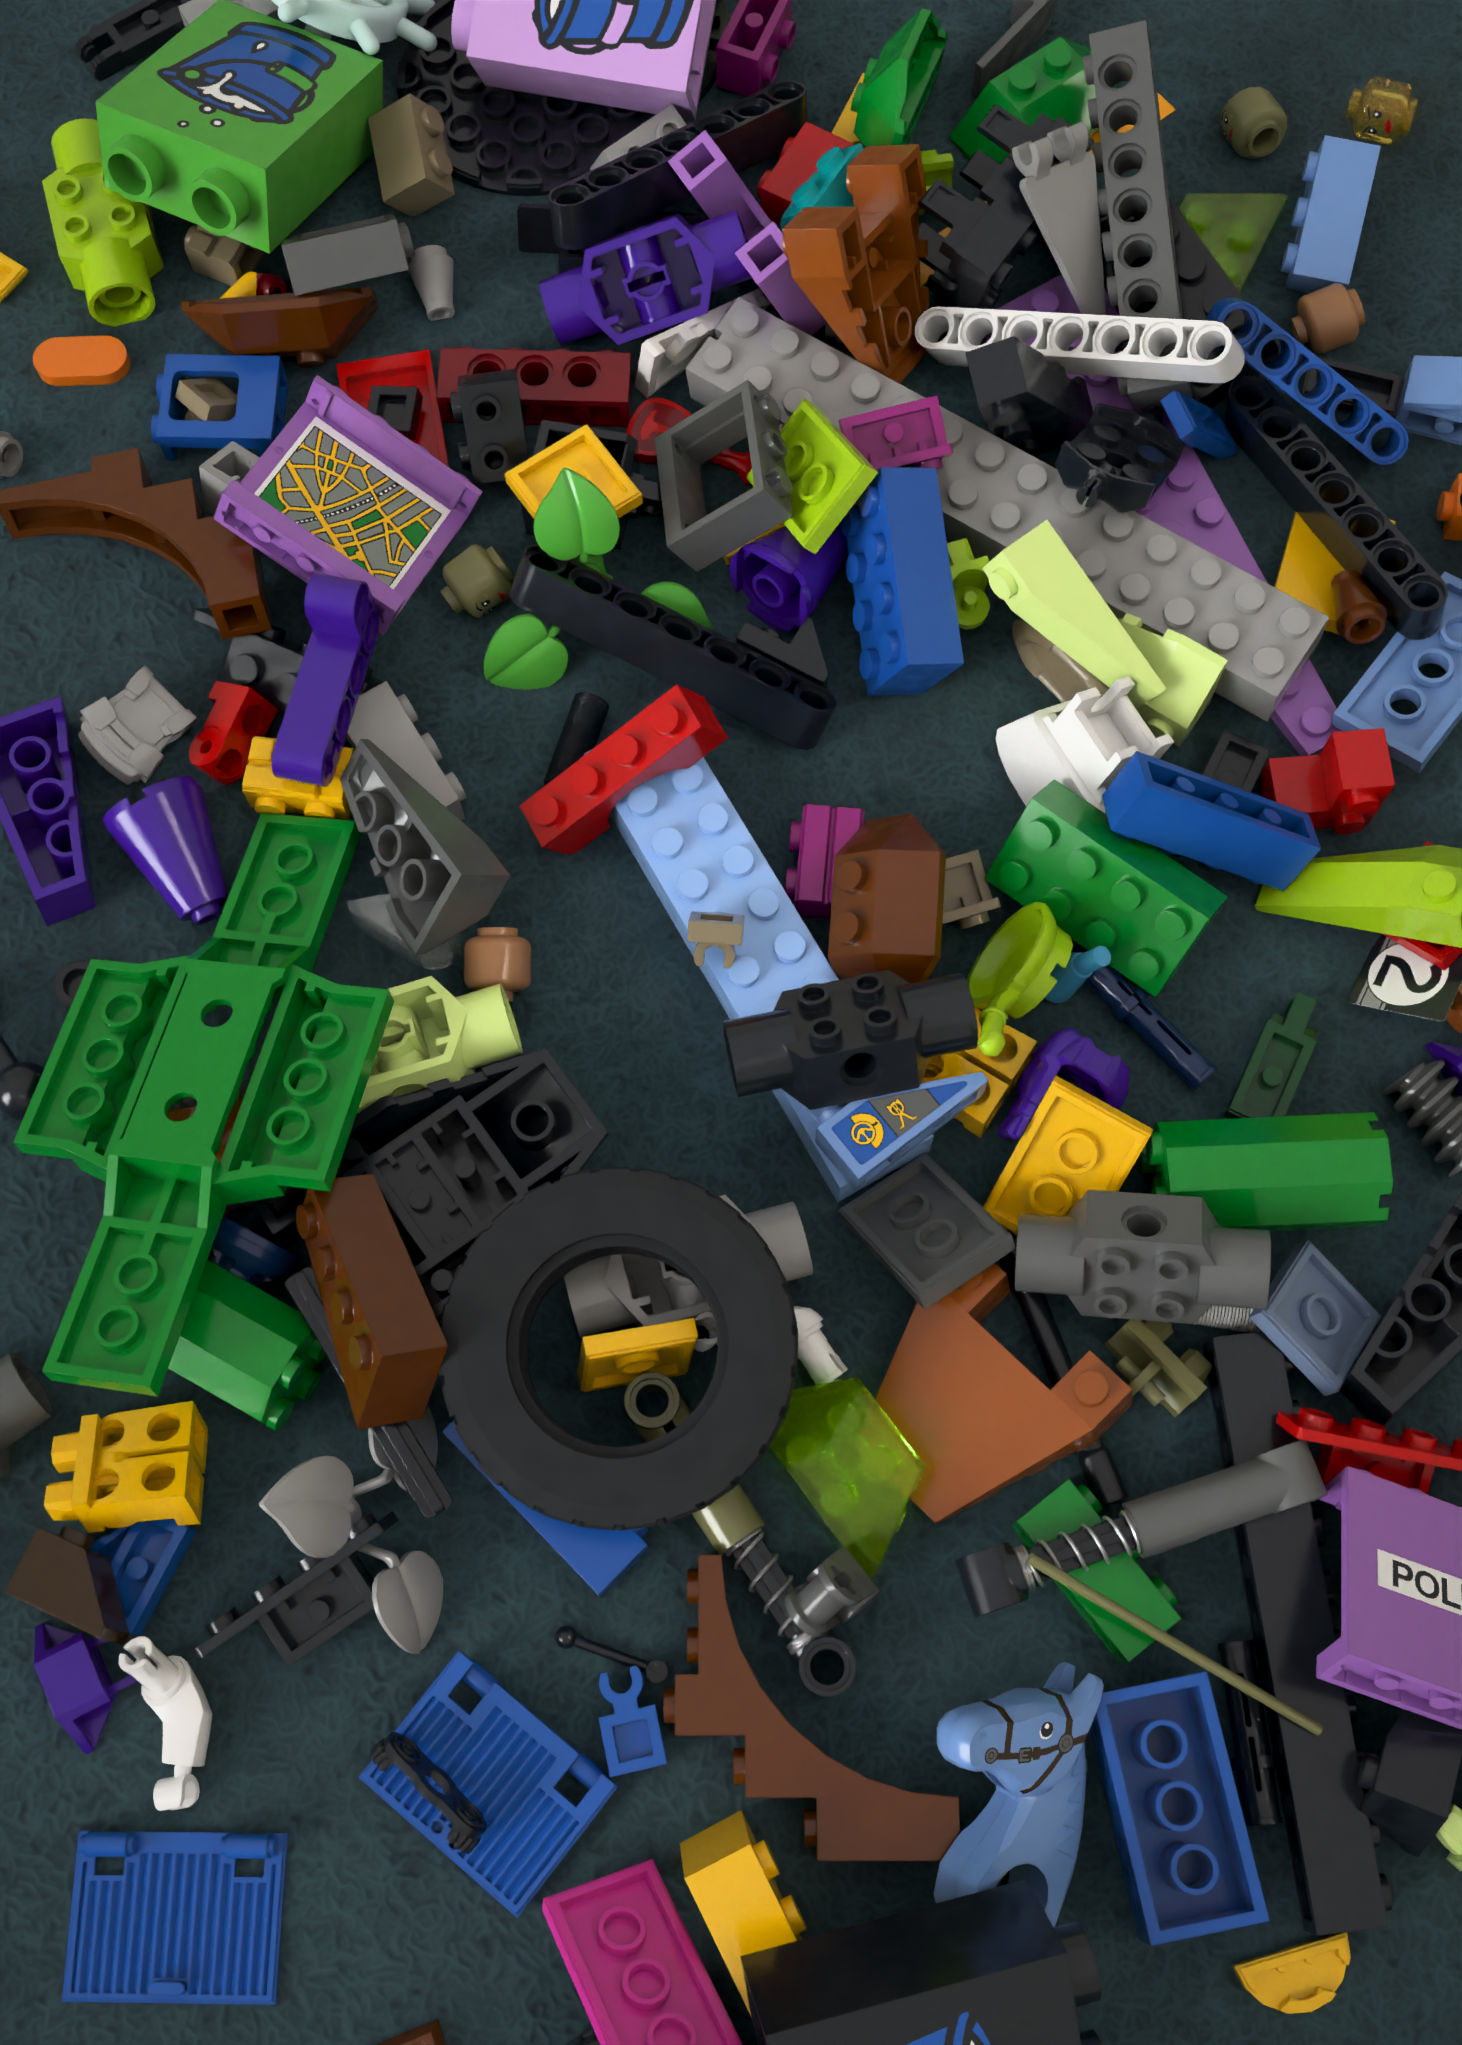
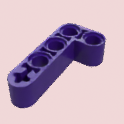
[272,573,379,787]

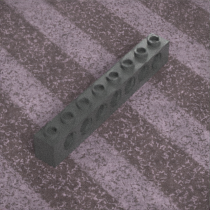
[1083,20,1192,412]

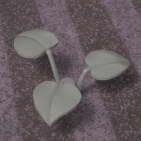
[259,1405,443,1654]

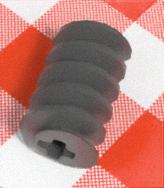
[1381,1059,1462,1178]

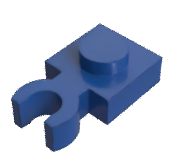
[598,1665,668,1777]

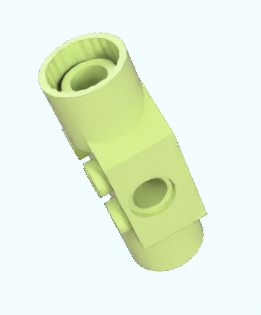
[356,976,523,1115]

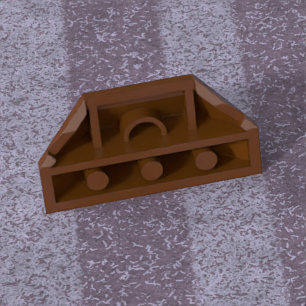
[181,286,379,368]
[828,813,946,983]

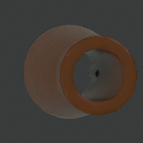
[1331,569,1387,644]

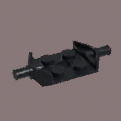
[1055,403,1186,513]

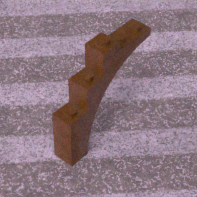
[0,448,272,640]
[663,1555,960,1861]

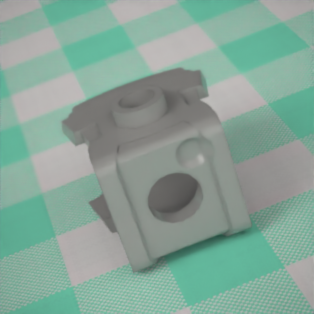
[78,666,197,785]

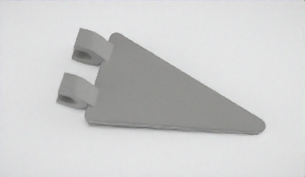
[1012,121,1106,315]

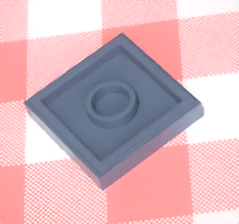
[1249,1239,1382,1396]

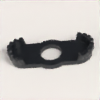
[370,1732,487,1854]

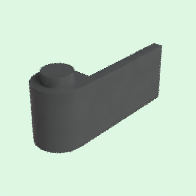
[971,0,1057,99]

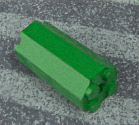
[1137,1112,1393,1232]
[168,1260,326,1432]

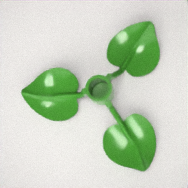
[484,468,713,690]

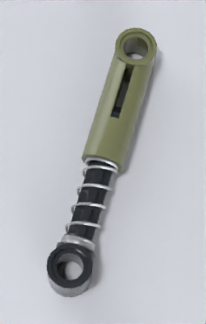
[624,1373,856,1697]

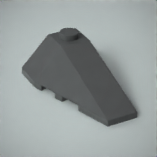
[340,739,510,955]

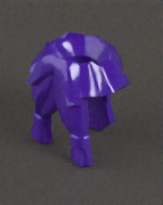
[997,1027,1130,1140]

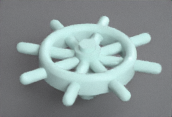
[271,0,437,55]

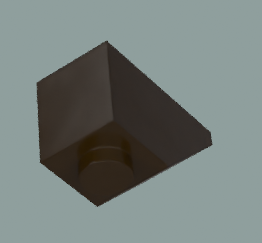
[4,1525,129,1645]

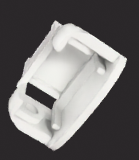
[996,676,1174,814]

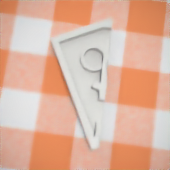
[635,288,770,398]

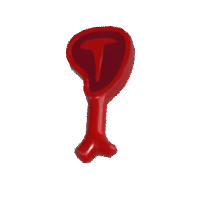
[626,398,752,486]

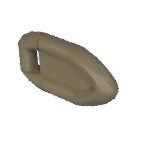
[1012,619,1110,703]

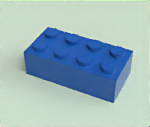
[840,467,964,696]
[1090,1671,1270,1946]

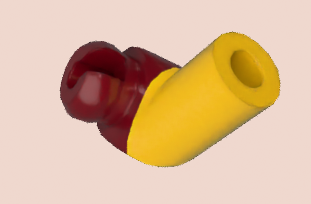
[219,271,289,299]

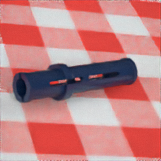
[1084,965,1218,1092]

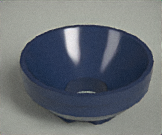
[210,1216,301,1287]

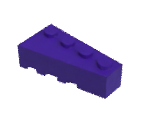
[0,696,96,926]

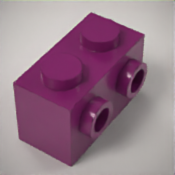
[716,0,797,96]

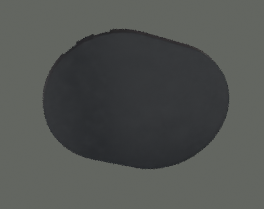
[397,0,729,196]

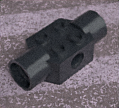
[723,970,978,1110]

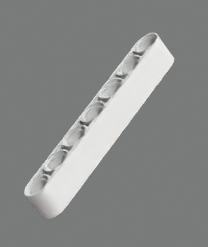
[915,306,1245,384]

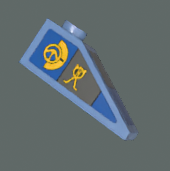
[815,1072,989,1192]

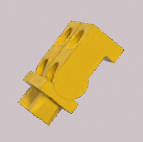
[921,1007,1037,1138]
[44,1401,208,1533]

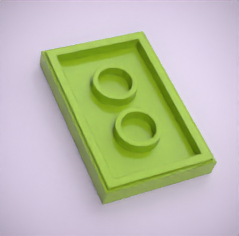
[746,398,878,554]

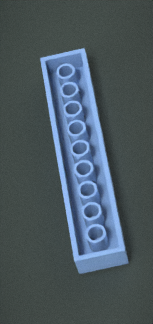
[584,750,934,1202]

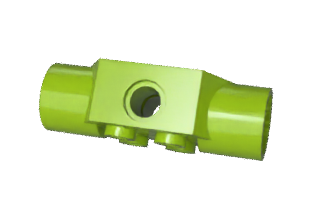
[42,118,164,327]

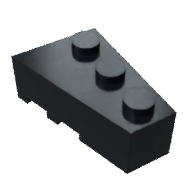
[965,336,1093,458]

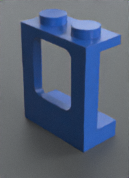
[151,354,289,461]

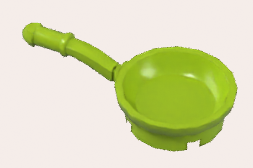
[966,901,1073,1056]

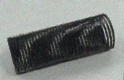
[544,692,609,785]

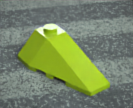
[1255,845,1462,948]

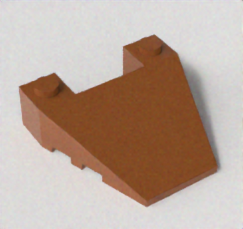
[782,144,929,384]
[856,1263,1132,1525]

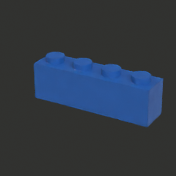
[1102,751,1321,891]
[442,1420,650,1598]

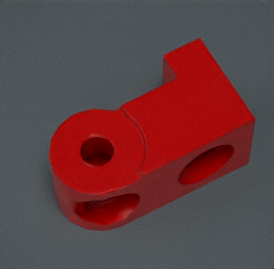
[189,681,278,785]

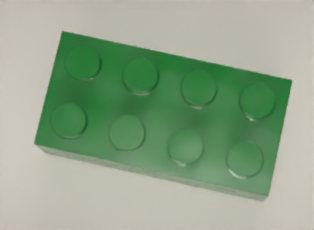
[984,779,1228,997]

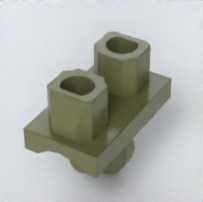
[1104,1319,1212,1417]

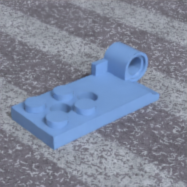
[1331,571,1462,773]

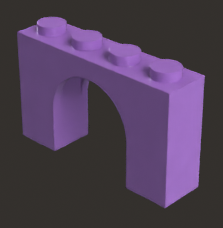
[668,130,827,336]

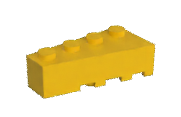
[679,1810,807,2018]

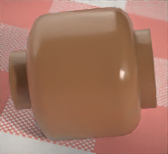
[1290,283,1365,355]
[464,927,531,1002]

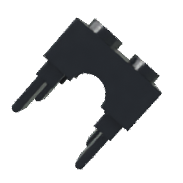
[918,104,1094,309]

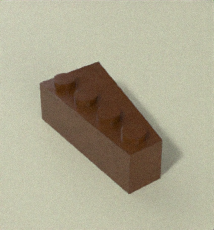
[296,1174,448,1430]

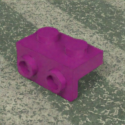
[838,395,953,471]

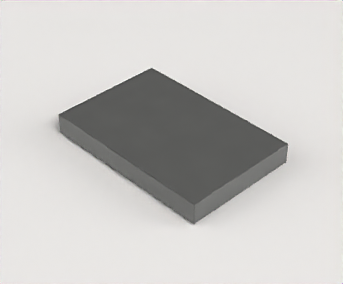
[838,1153,1016,1310]

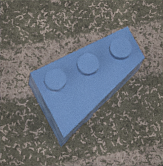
[1281,135,1381,293]

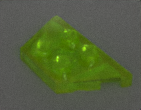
[1179,193,1288,293]
[770,1376,926,1578]

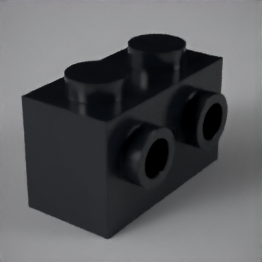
[450,369,529,485]

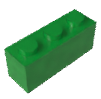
[1011,1479,1182,1664]

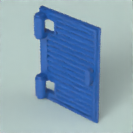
[359,1650,618,1918]
[62,1830,288,2005]

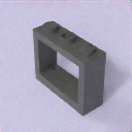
[281,213,415,296]
[655,380,793,572]

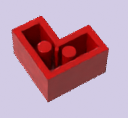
[1258,728,1395,834]

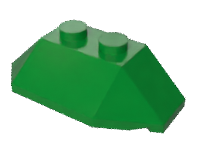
[851,8,949,147]
[949,36,1117,165]

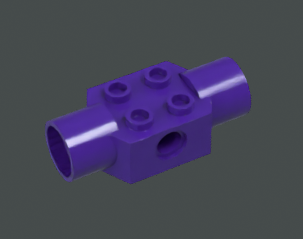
[539,209,752,346]

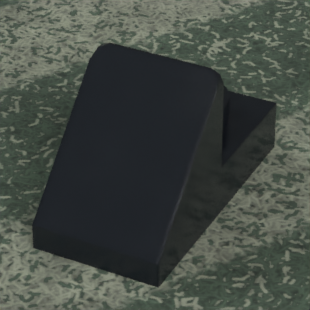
[736,615,828,689]

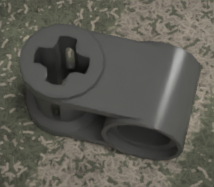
[784,1546,881,1638]

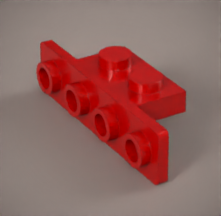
[1276,1407,1462,1495]

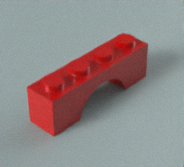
[519,684,728,855]

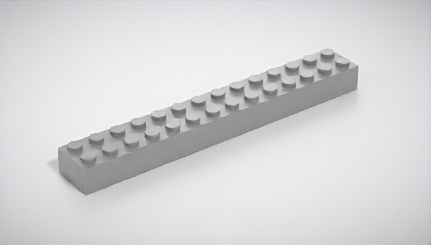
[685,297,1329,722]

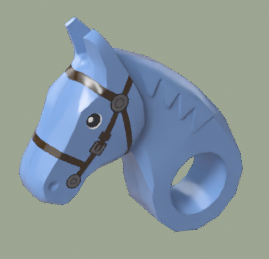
[934,1662,1104,1927]

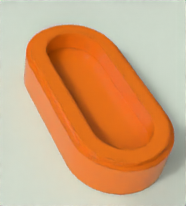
[33,336,131,386]

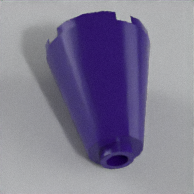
[729,523,849,632]
[102,776,228,925]

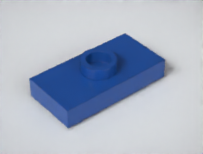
[1160,390,1237,460]

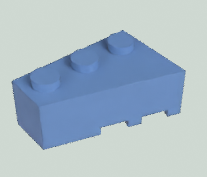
[1394,355,1462,445]

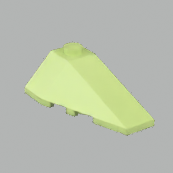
[982,520,1167,708]
[1118,613,1228,747]

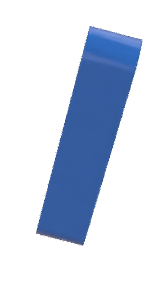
[1207,297,1409,465]

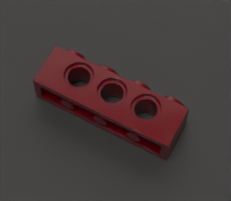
[436,346,633,427]

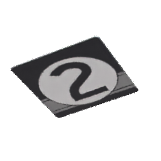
[1348,934,1462,1021]

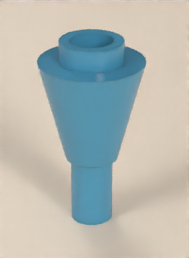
[1045,946,1111,1003]

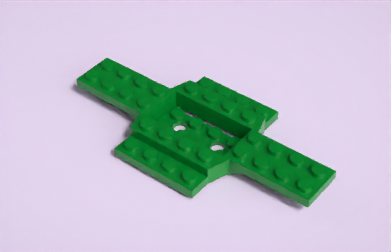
[13,813,394,1397]

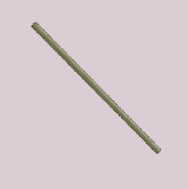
[1026,1553,1323,1736]

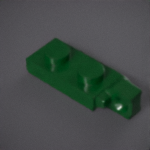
[1224,991,1317,1119]

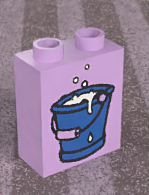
[451,0,716,121]

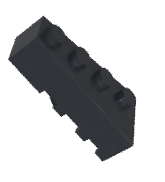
[1339,1191,1462,1426]

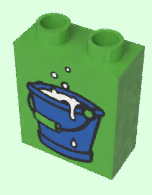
[95,0,383,254]

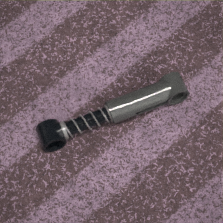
[955,1440,1328,1618]

